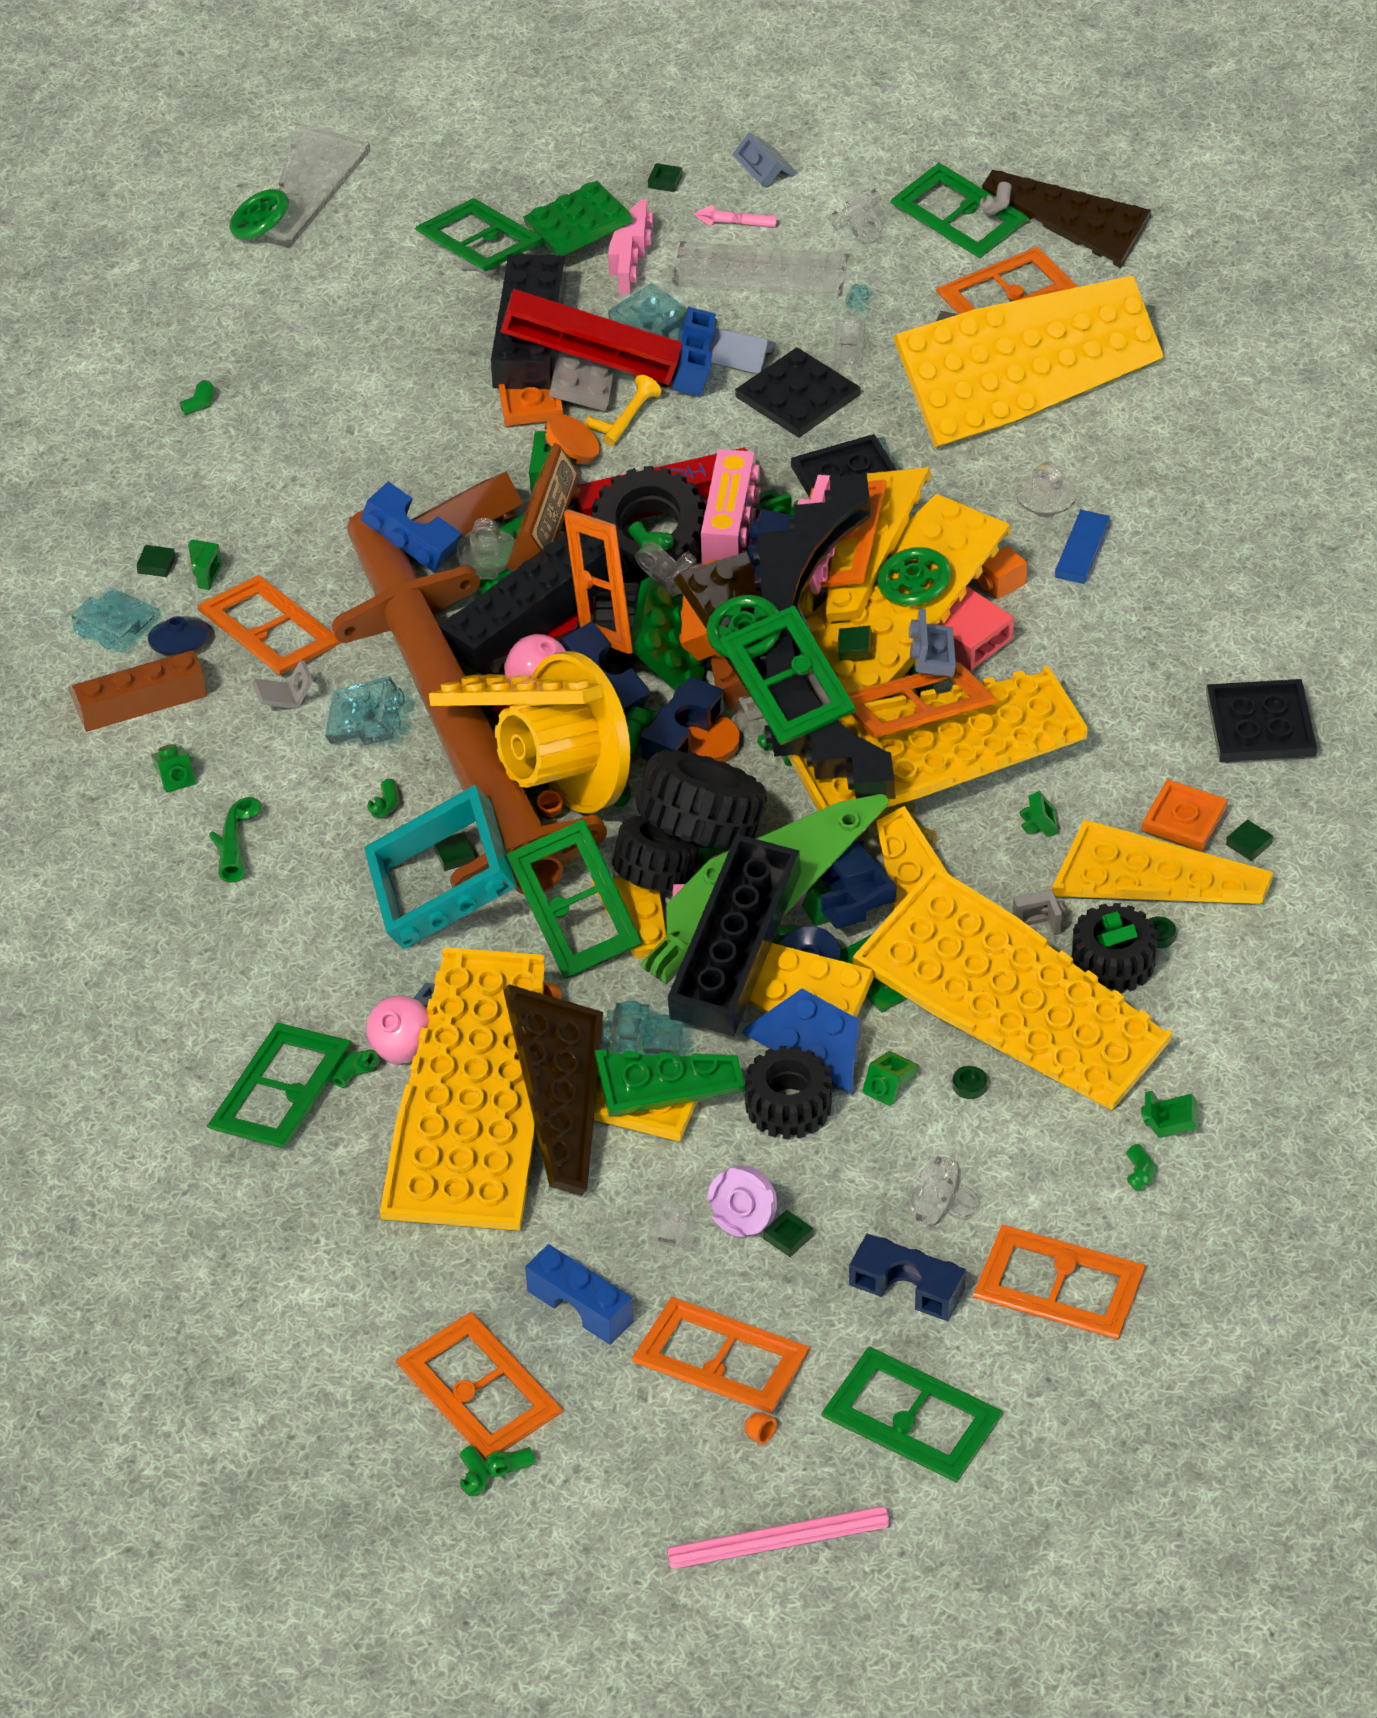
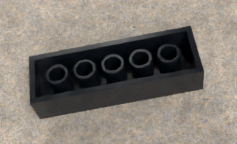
[491,254,566,390]
[439,532,629,675]
[667,834,801,1037]

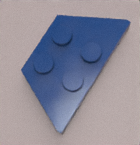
[742,988,861,1095]

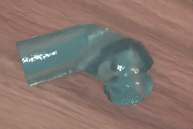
[845,283,869,309]

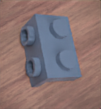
[909,609,956,677]

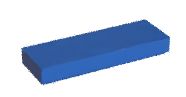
[1055,509,1110,584]

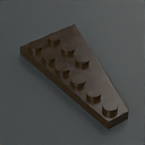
[982,169,1151,268]
[674,552,767,707]
[503,984,603,1196]

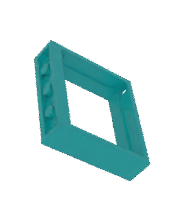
[364,785,516,949]

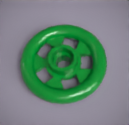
[229,189,289,240]
[877,547,952,606]
[706,595,782,659]

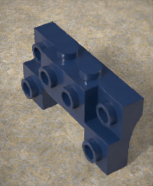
[820,840,897,929]

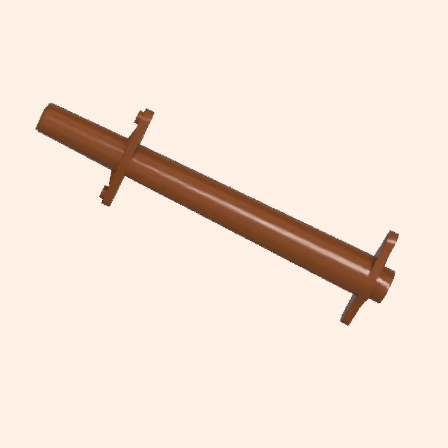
[332,510,607,895]

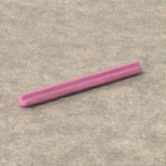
[667,1506,889,1569]

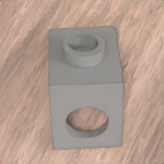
[252,660,313,709]

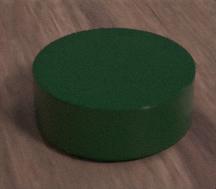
[1149,916,1176,949]
[952,1066,987,1099]

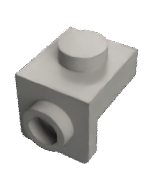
[1012,889,1066,935]

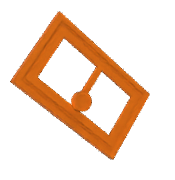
[936,247,1078,314]
[805,480,887,590]
[564,510,633,654]
[197,575,342,675]
[847,662,996,738]
[973,1224,1145,1339]
[632,1297,810,1414]
[396,1312,563,1460]

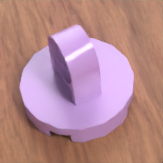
[707,1166,777,1237]

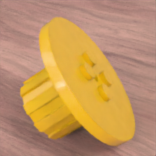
[495,651,630,814]

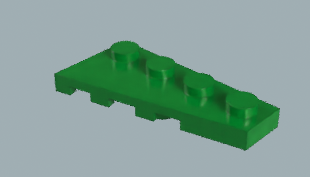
[595,1050,745,1117]

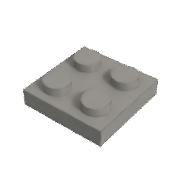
[549,352,614,411]

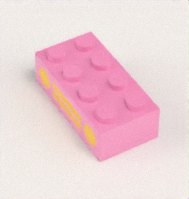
[701,449,760,564]

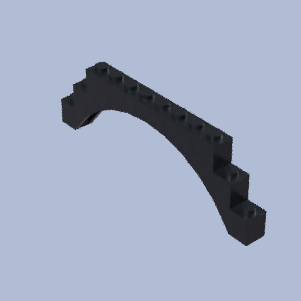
[753,473,896,799]

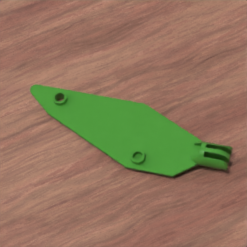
[640,794,889,985]

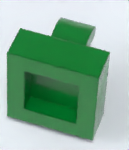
[1019,791,1059,837]
[1096,911,1138,947]

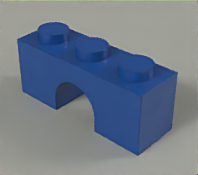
[672,306,716,397]
[361,481,462,572]
[525,1244,633,1345]

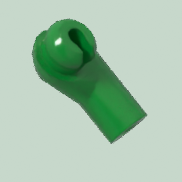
[1126,1144,1156,1191]

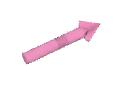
[694,205,777,228]

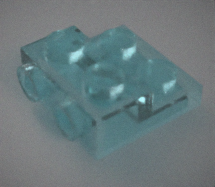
[608,283,687,338]
[71,587,161,654]
[325,676,405,746]
[603,1001,684,1056]

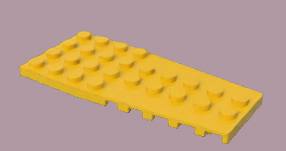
[893,276,1163,448]
[793,494,1011,704]
[787,666,1088,811]
[853,865,1172,1110]
[380,947,545,1231]

